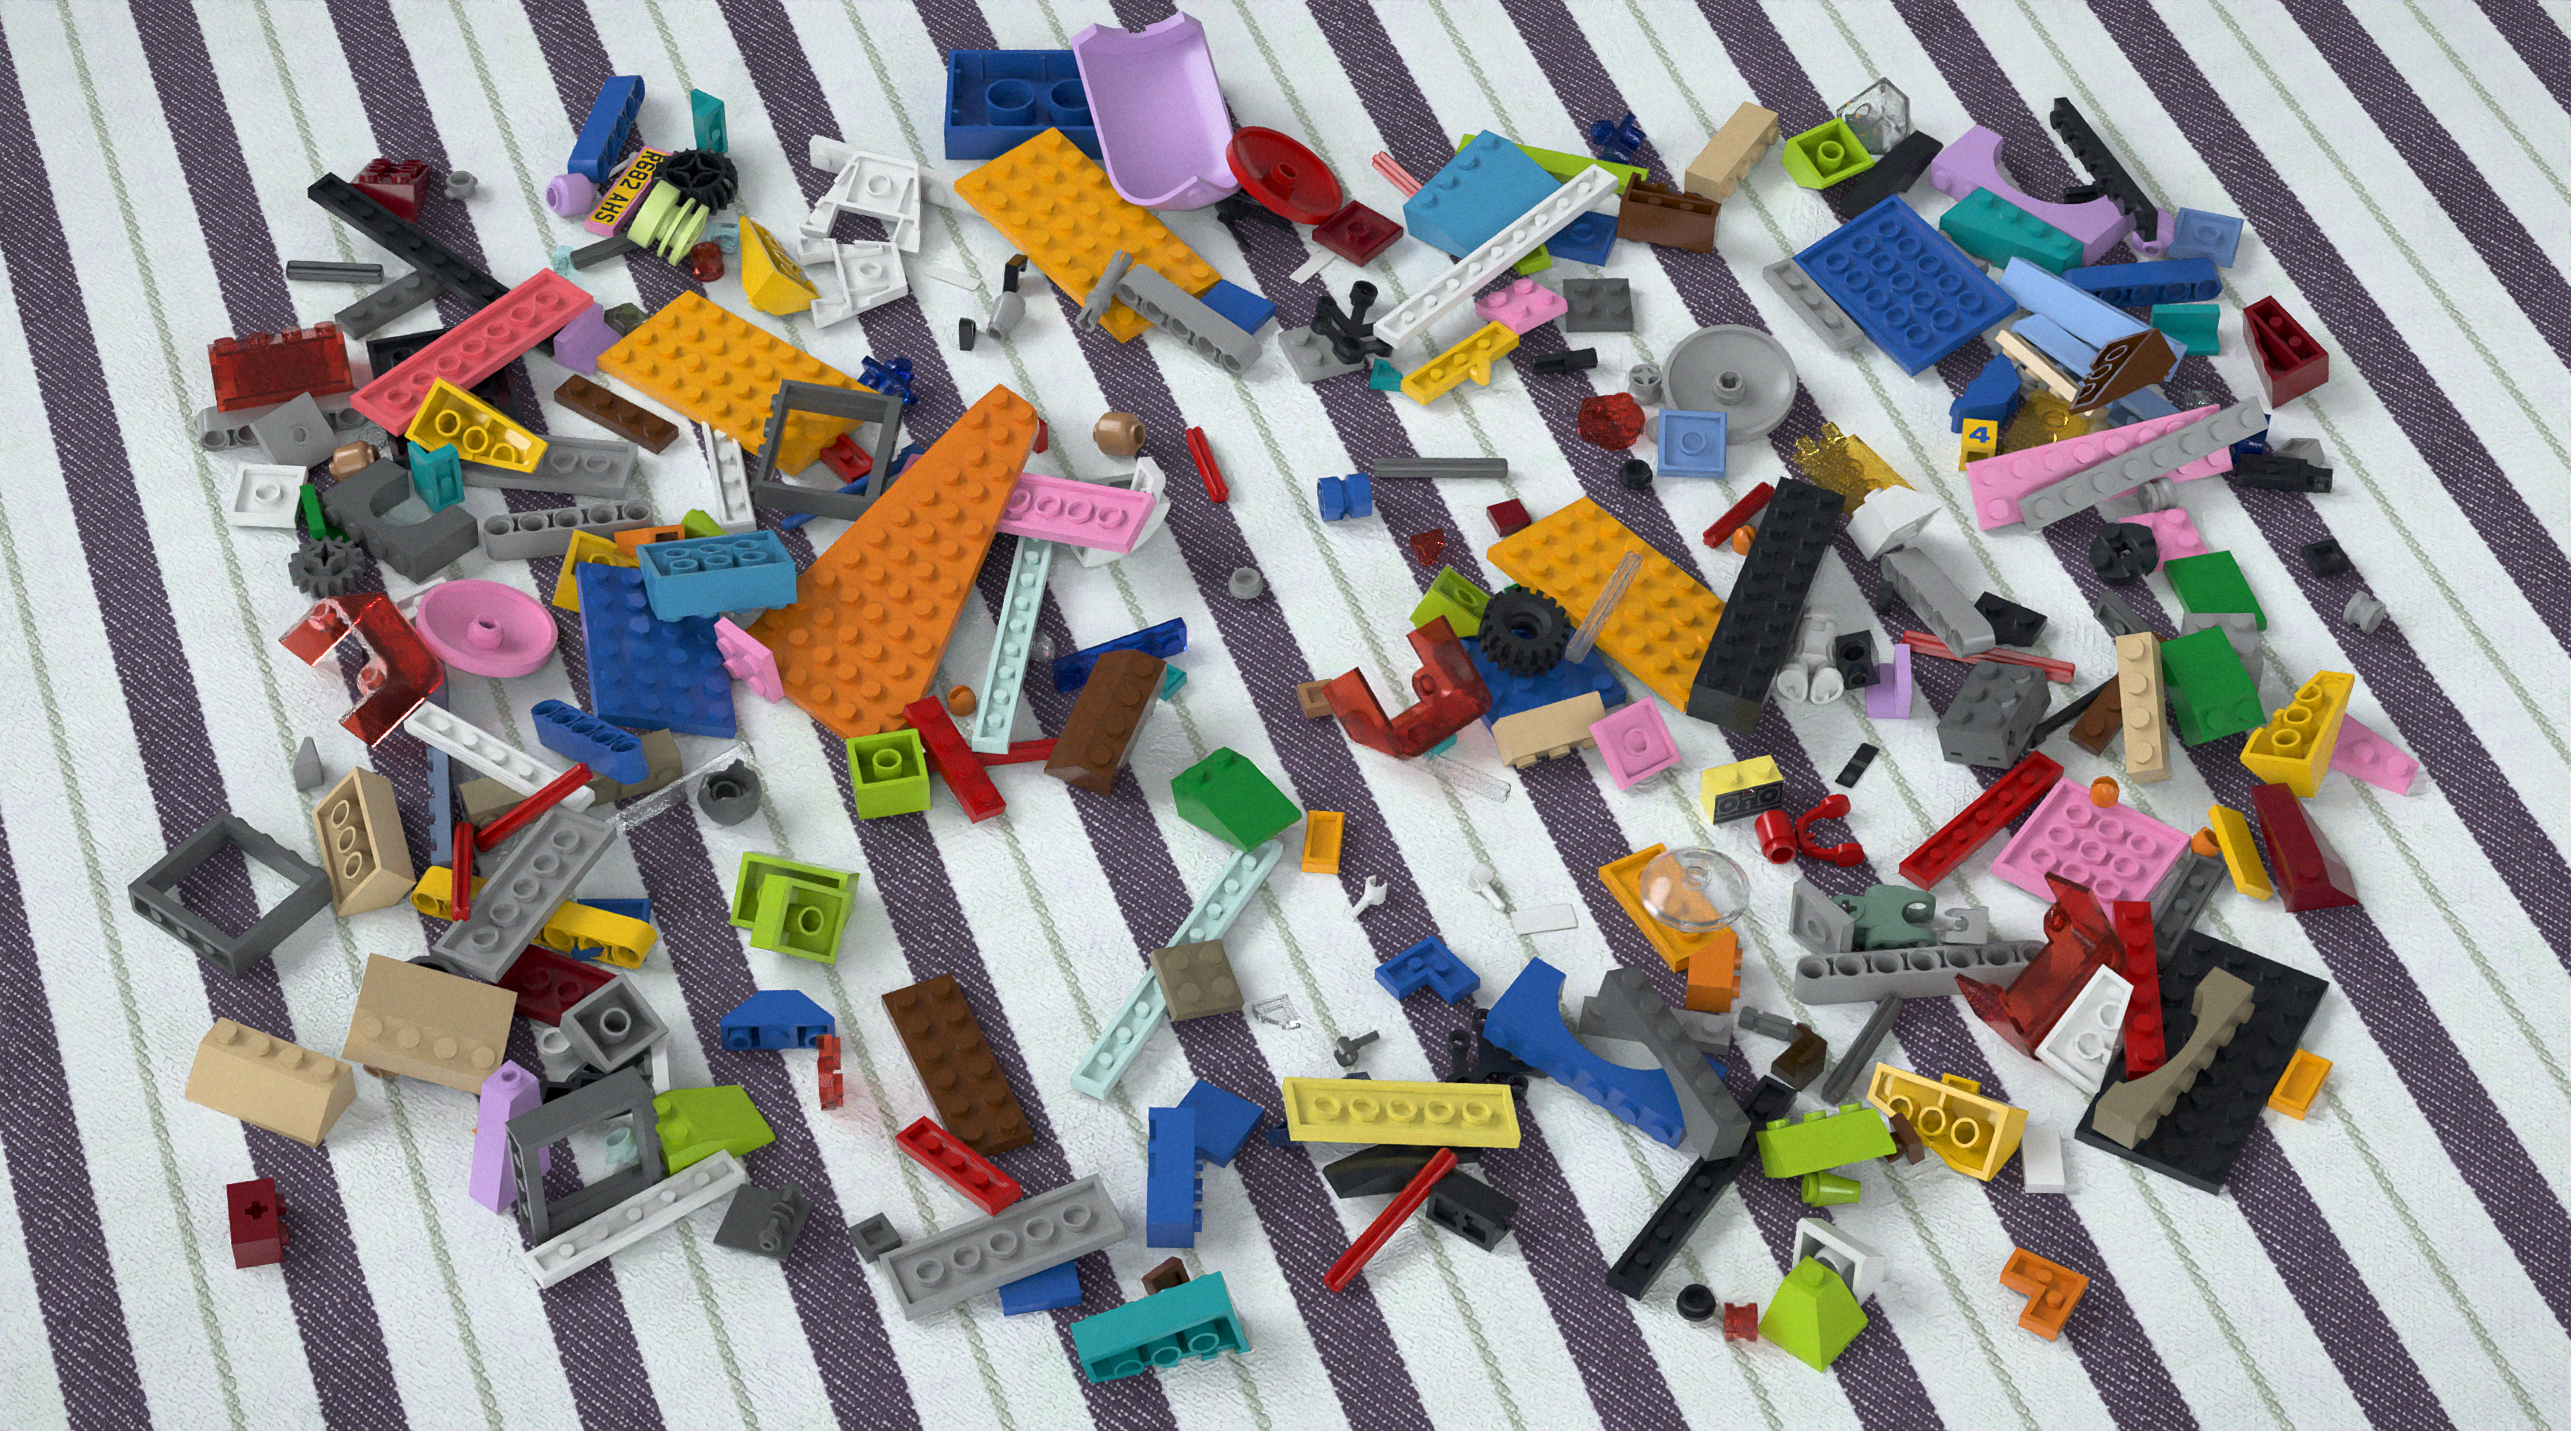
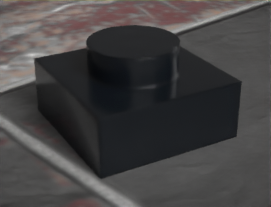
[2301,539,2350,579]

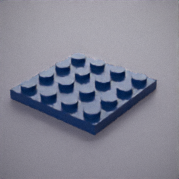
[1435,625,1627,737]

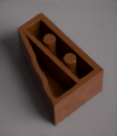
[1617,172,1722,253]

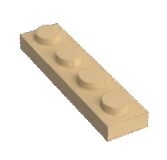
[1995,329,2111,421]

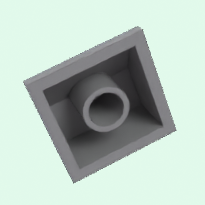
[559,972,669,1074]

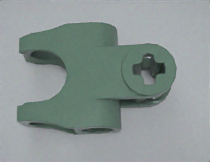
[1831,884,1937,951]

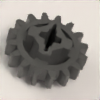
[288,535,366,599]

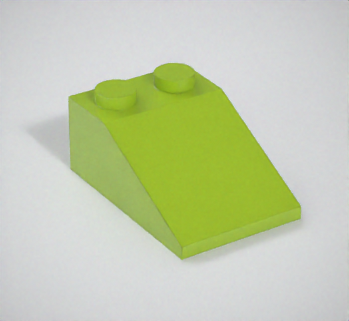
[652,1085,775,1178]

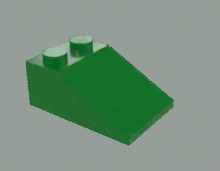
[2160,626,2267,747]
[1170,746,1302,853]

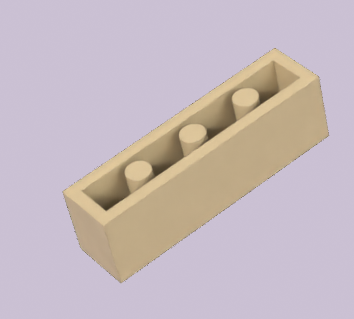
[1684,101,1780,204]
[2115,631,2172,785]

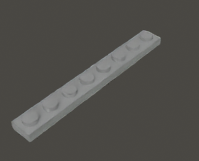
[2017,396,2269,532]

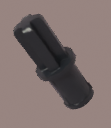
[2063,181,2106,204]
[1530,347,1598,375]

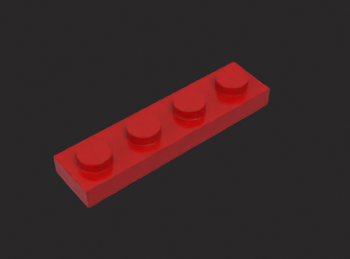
[901,695,1007,824]
[895,1116,1023,1217]

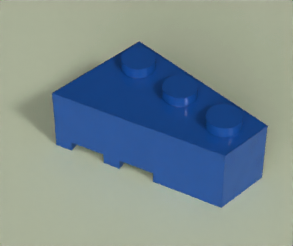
[1146,1107,1203,1248]

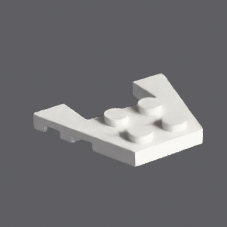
[799,150,921,259]
[795,236,908,329]

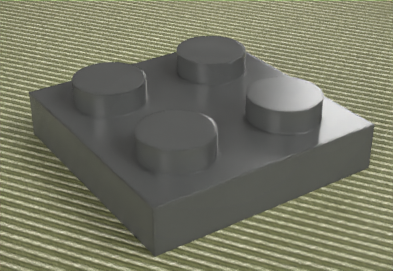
[1563,278,1633,332]

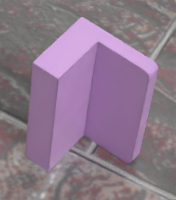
[553,302,625,376]
[1865,644,1912,719]

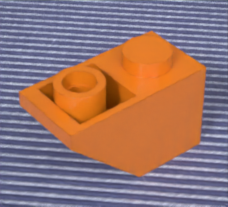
[614,524,685,560]
[1685,932,1743,1013]

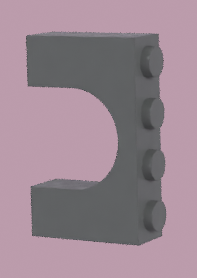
[322,456,479,584]

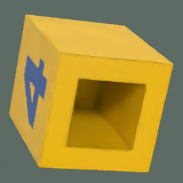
[1959,418,1998,471]

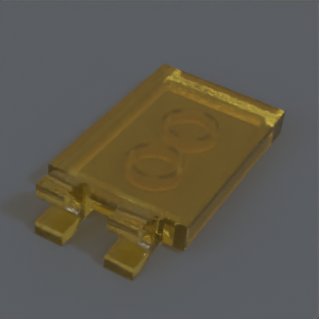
[2000,389,2096,455]
[1792,421,1916,519]

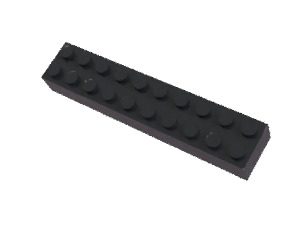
[1685,476,1847,736]

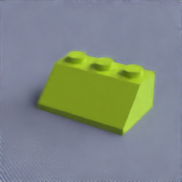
[729,851,860,935]
[1756,1101,1897,1178]

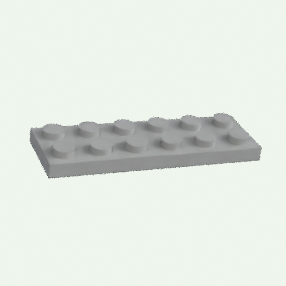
[459,434,639,499]
[432,804,617,984]
[878,1173,1127,1322]

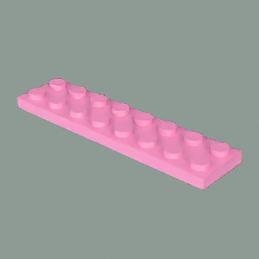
[1965,404,2233,530]
[894,453,1156,554]

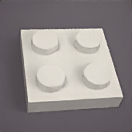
[226,463,309,528]

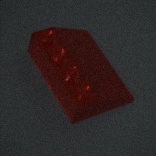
[207,321,354,413]

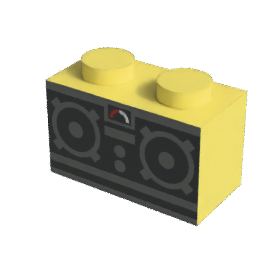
[1700,755,1784,825]

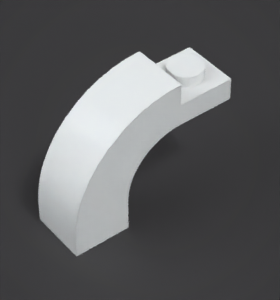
[1070,456,1171,567]

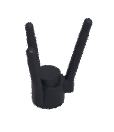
[1215,192,1294,252]

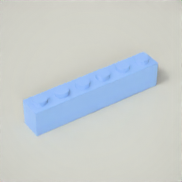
[1998,256,2188,382]
[2011,313,2182,428]

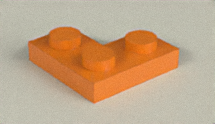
[1999,1246,2089,1342]

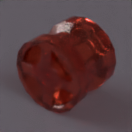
[690,241,725,283]
[1723,1302,1758,1342]

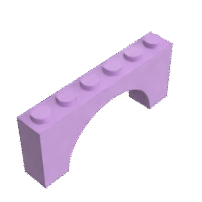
[1929,124,2131,267]

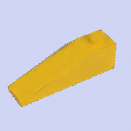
[552,529,640,613]
[2240,670,2355,798]
[1867,1062,2029,1182]

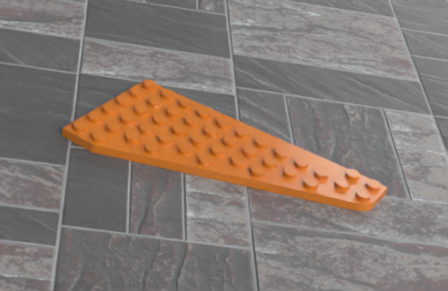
[744,383,1040,741]

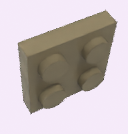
[1149,939,1245,1022]

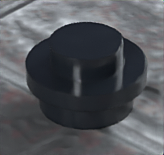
[1619,459,1653,490]
[1676,1284,1716,1322]

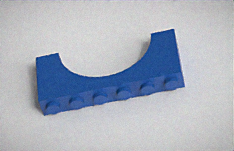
[1482,957,1728,1150]

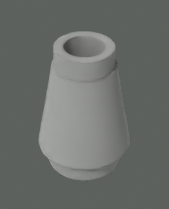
[986,291,1026,341]

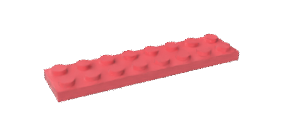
[350,267,594,437]

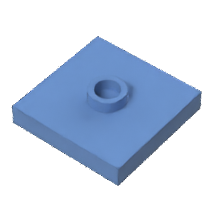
[2168,207,2244,268]
[1657,409,1727,479]

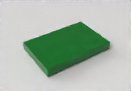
[2163,550,2267,631]

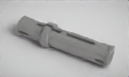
[1075,250,1133,332]

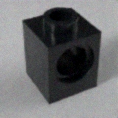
[1835,629,1880,691]

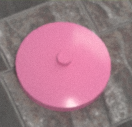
[415,579,558,678]

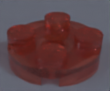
[1577,392,1645,450]
[816,1034,844,1111]

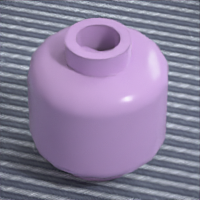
[545,173,596,217]
[2132,207,2175,257]

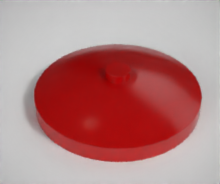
[1226,126,1343,225]

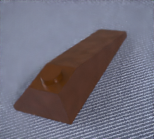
[2068,327,2178,416]

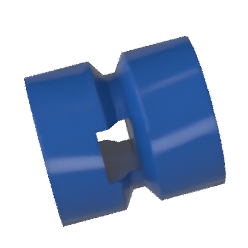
[1317,472,1372,522]

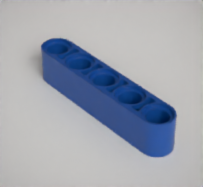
[567,75,645,183]
[2060,257,2223,308]
[531,699,650,785]

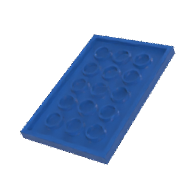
[1792,194,2017,377]
[575,562,737,739]

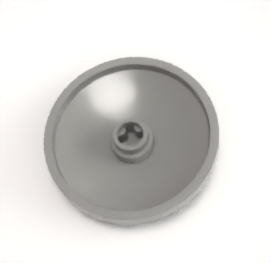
[1662,324,1797,444]

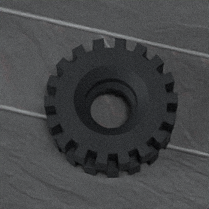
[1477,587,1571,678]

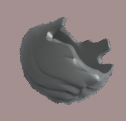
[697,758,762,826]

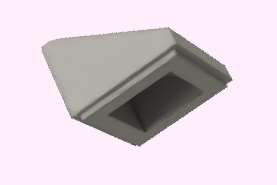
[2273,438,2325,467]
[293,736,324,791]

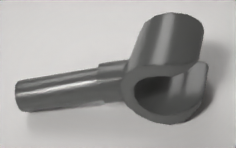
[1334,1030,1379,1067]

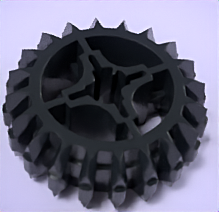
[651,147,739,215]

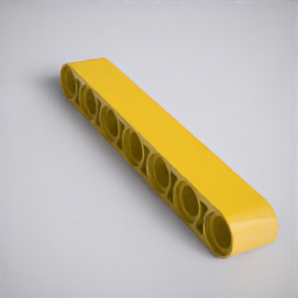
[410,866,658,969]

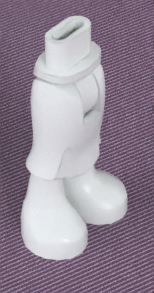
[1776,605,1844,705]

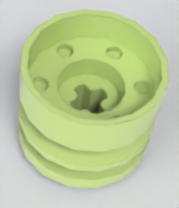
[627,180,710,266]

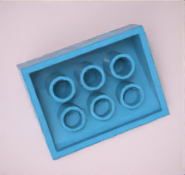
[1402,129,1563,259]
[635,529,797,622]

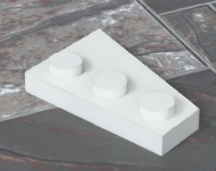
[2034,964,2134,1098]

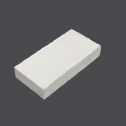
[2020,1124,2065,1193]

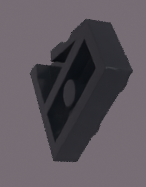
[1974,591,2048,647]

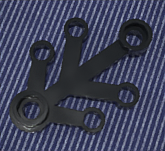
[1310,280,1394,365]
[1445,1008,1549,1100]

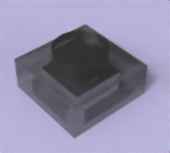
[604,302,651,337]

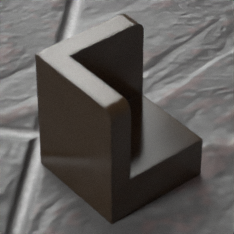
[1771,1023,1827,1092]

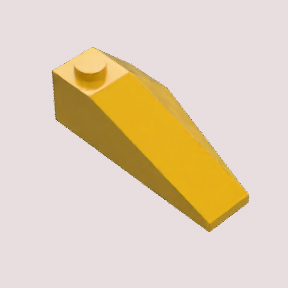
[739,214,822,316]
[404,377,549,474]

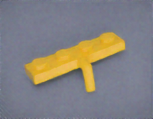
[1400,320,1519,406]

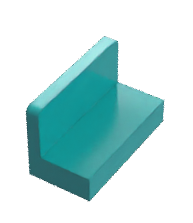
[690,88,728,155]
[2149,304,2221,356]
[407,440,465,514]

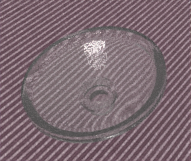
[1639,846,1750,933]

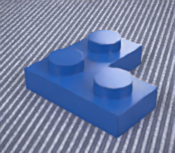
[1375,935,1480,1005]

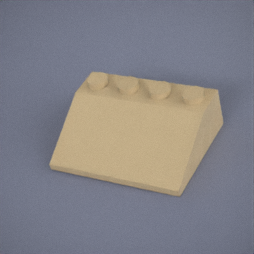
[341,952,518,1095]

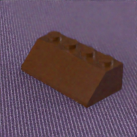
[1044,649,1167,798]

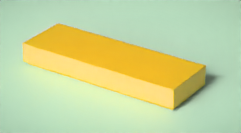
[2208,804,2273,901]

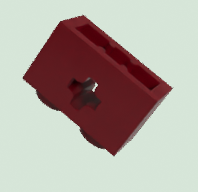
[226,1177,290,1269]

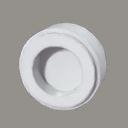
[536,1027,575,1065]

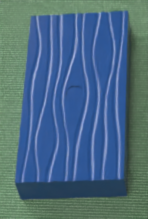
[944,50,1104,160]

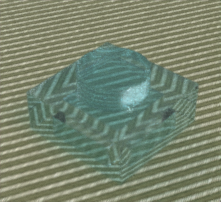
[704,222,740,255]

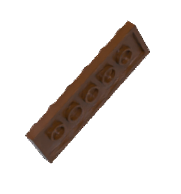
[881,973,1033,1158]

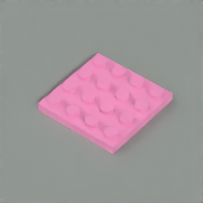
[1991,776,2192,932]

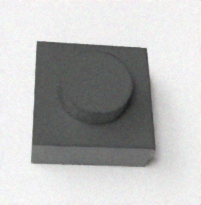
[848,1212,902,1264]

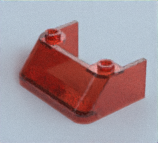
[278,591,445,748]
[1320,614,1492,762]
[1954,871,2127,1061]

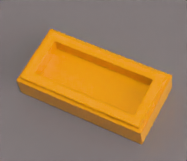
[1302,810,1345,874]
[2267,1048,2334,1121]

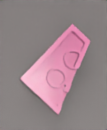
[2328,712,2420,796]

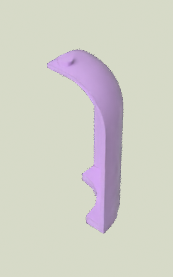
[1070,11,1242,211]

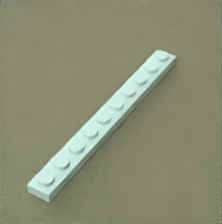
[971,535,1055,754]
[1070,839,1283,1101]

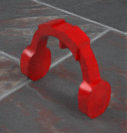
[1795,794,1864,867]

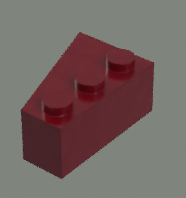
[2243,295,2329,410]

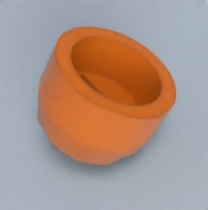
[1732,525,1757,556]
[948,685,976,717]
[2089,776,2120,808]
[2190,827,2221,858]

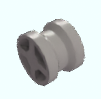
[1627,364,1662,406]
[2137,477,2178,514]
[2343,590,2387,634]

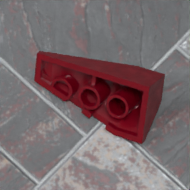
[2250,782,2359,913]

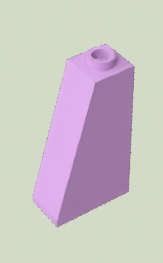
[469,1060,552,1215]

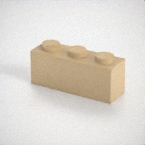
[1491,691,1607,769]

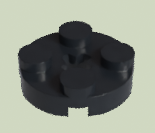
[2089,522,2160,586]

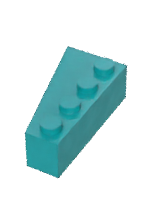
[1938,186,2084,277]
[1070,1271,1251,1384]

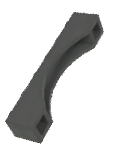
[1594,966,1751,1162]

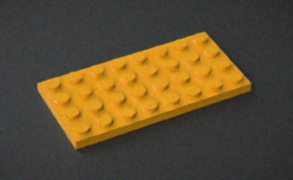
[954,126,1222,344]
[597,290,883,477]
[1486,496,1726,713]

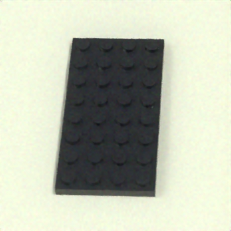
[2074,929,2330,1196]

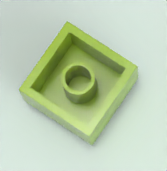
[846,728,931,820]

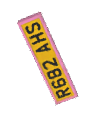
[584,145,673,237]

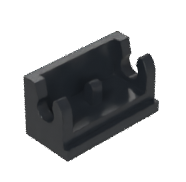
[1425,1167,1519,1253]

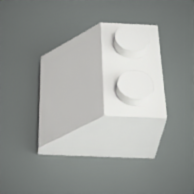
[1845,485,1945,562]
[1791,1218,1886,1306]

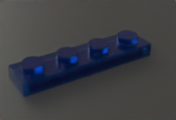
[1052,617,1187,694]

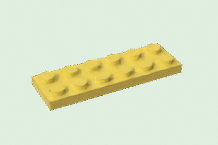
[1282,1077,1521,1148]

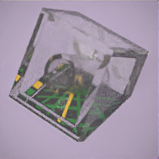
[1836,77,1911,155]

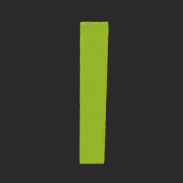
[1455,133,1649,194]

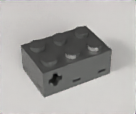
[1936,661,2052,769]

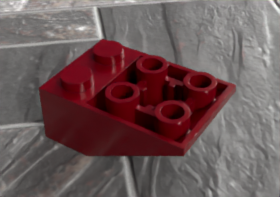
[349,158,432,223]

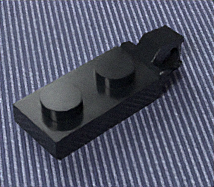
[2236,453,2333,493]

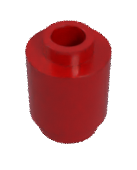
[1754,810,1798,865]

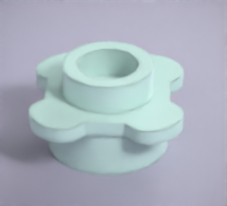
[603,1128,637,1165]

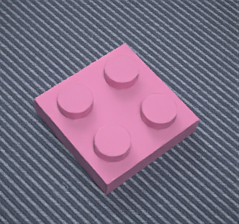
[1475,277,1568,335]
[2118,507,2209,575]
[714,617,785,704]
[1588,695,1682,791]

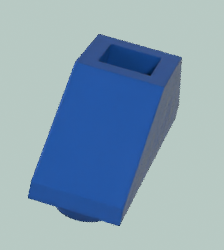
[1949,350,2021,434]
[720,990,837,1051]

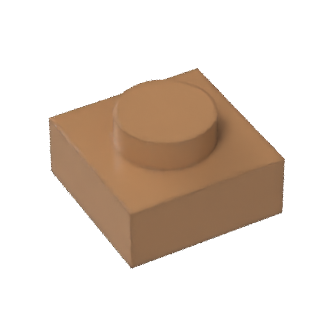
[1297,678,1341,719]

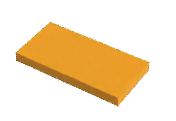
[1598,842,1739,973]

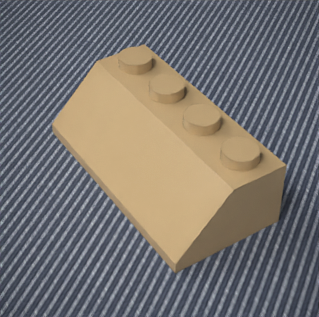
[311,766,417,917]
[185,1017,357,1148]

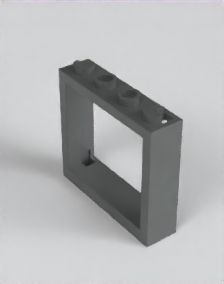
[749,379,903,522]
[127,809,333,979]
[505,1066,666,1247]

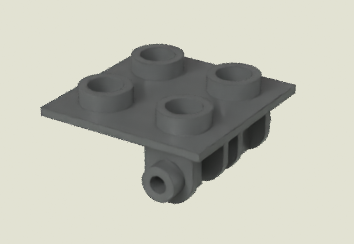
[713,1182,814,1262]

